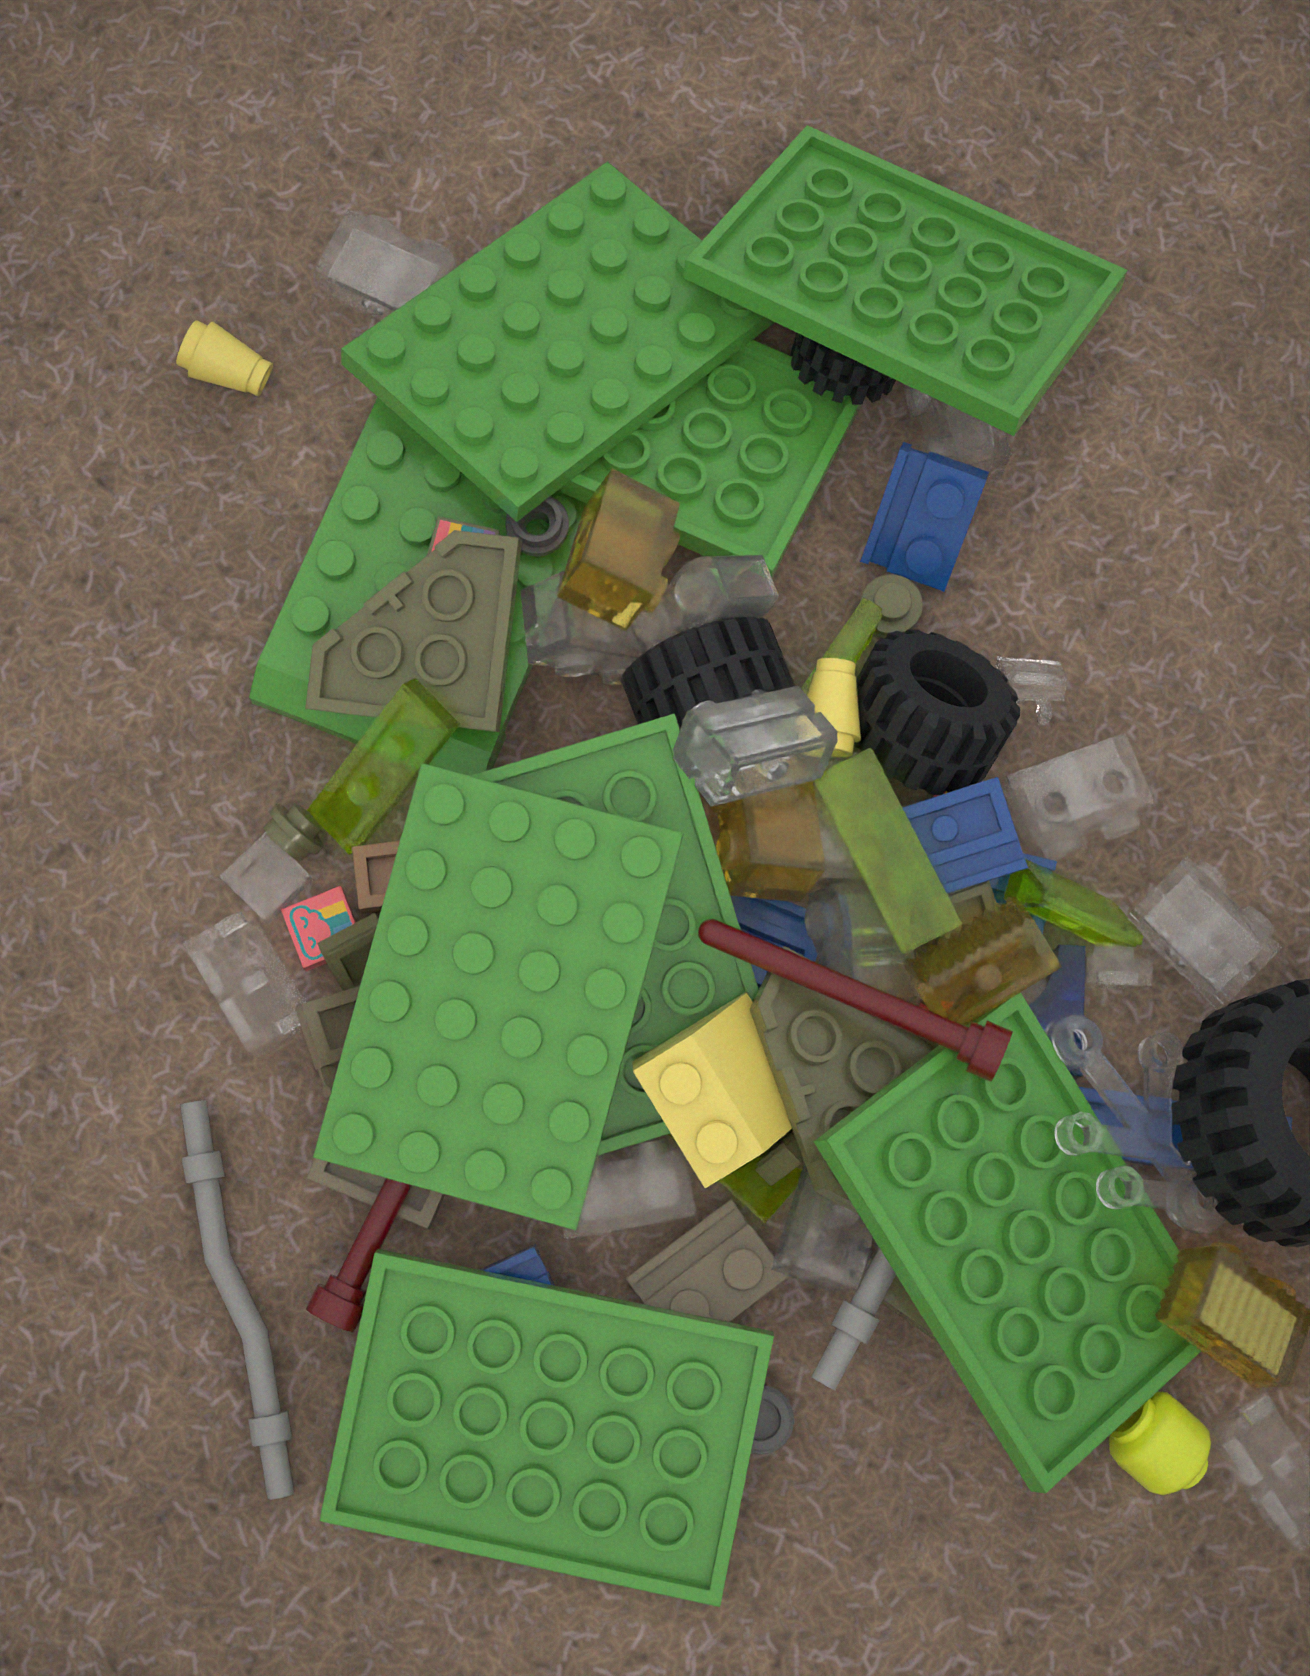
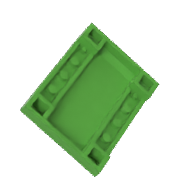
[249,397,602,776]

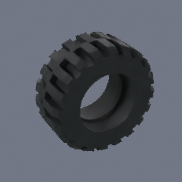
[1171,979,1310,1247]

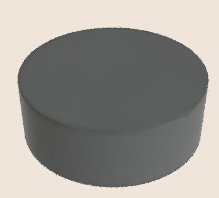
[751,1385,794,1454]

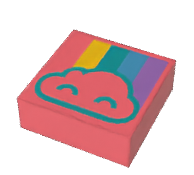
[281,886,356,972]

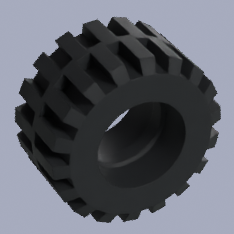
[621,617,798,755]
[854,629,1020,795]

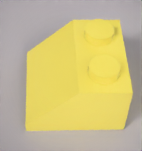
[632,992,792,1188]

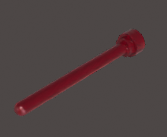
[698,919,1013,1082]
[306,1178,412,1332]

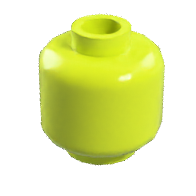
[1109,1391,1211,1495]

